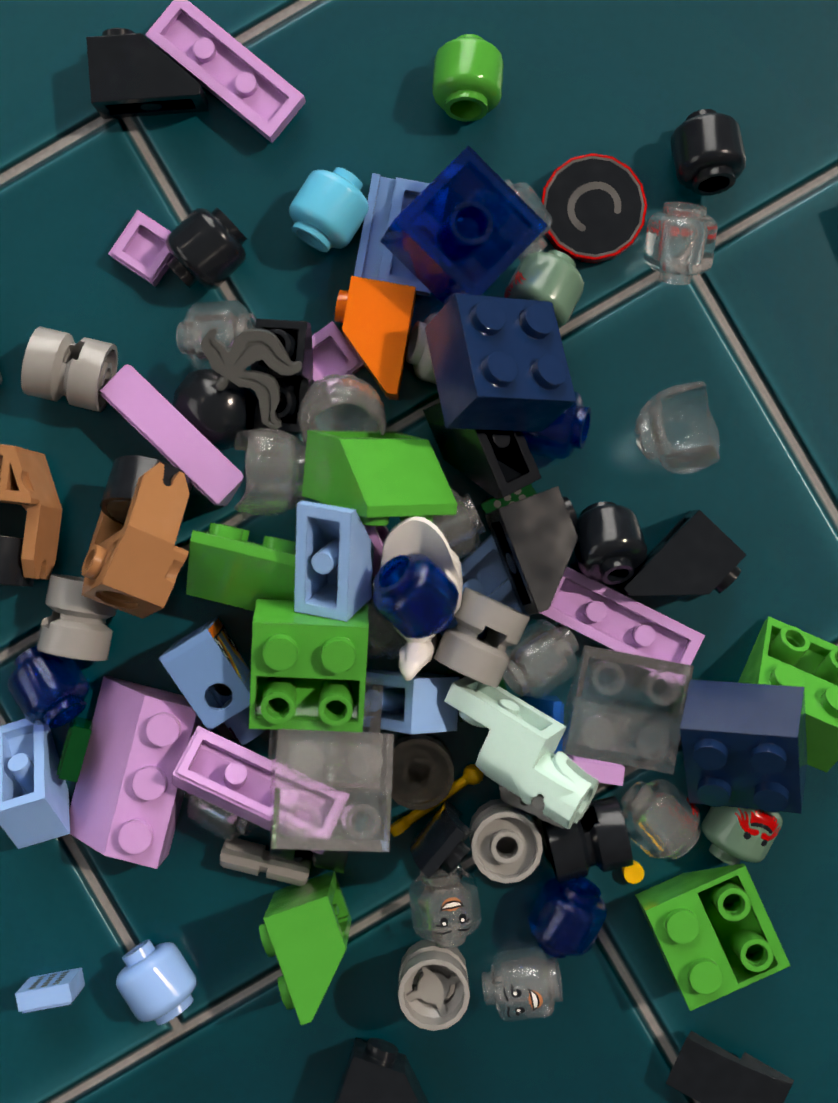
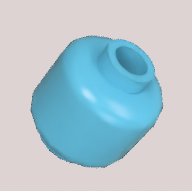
[288,167,369,252]

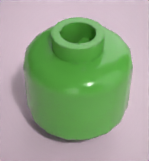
[432,34,504,122]

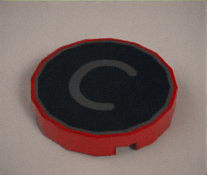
[539,153,647,264]

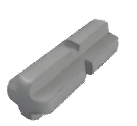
[220,837,312,886]

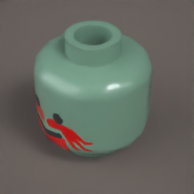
[505,250,584,329]
[701,806,783,865]

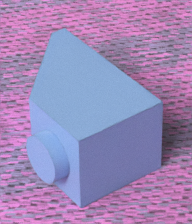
[294,500,374,622]
[363,669,460,734]
[0,713,70,849]

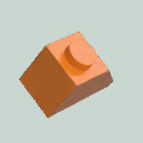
[334,276,416,400]

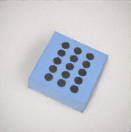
[15,967,85,1014]

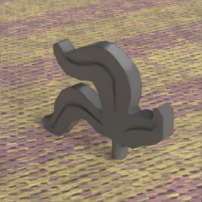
[201,327,303,429]

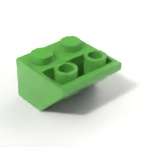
[302,430,457,526]
[186,522,296,611]
[249,599,369,733]
[738,616,838,773]
[635,863,791,1011]
[259,871,352,1026]

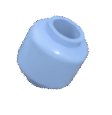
[116,939,196,1025]

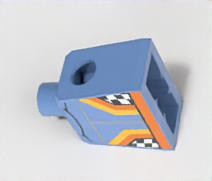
[159,616,266,746]

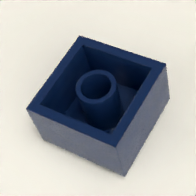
[425,293,577,432]
[680,679,807,814]

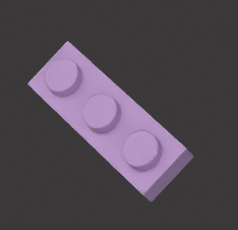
[145,0,306,143]
[540,566,705,683]

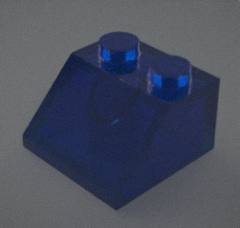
[380,145,548,305]

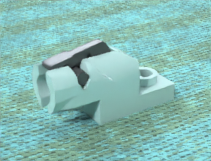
[444,676,599,829]

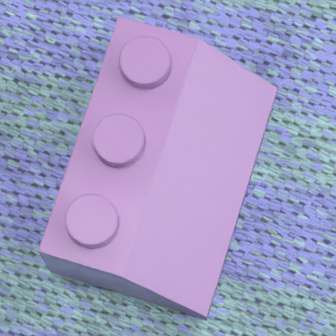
[69,676,202,869]

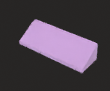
[100,364,244,506]
[172,726,349,855]

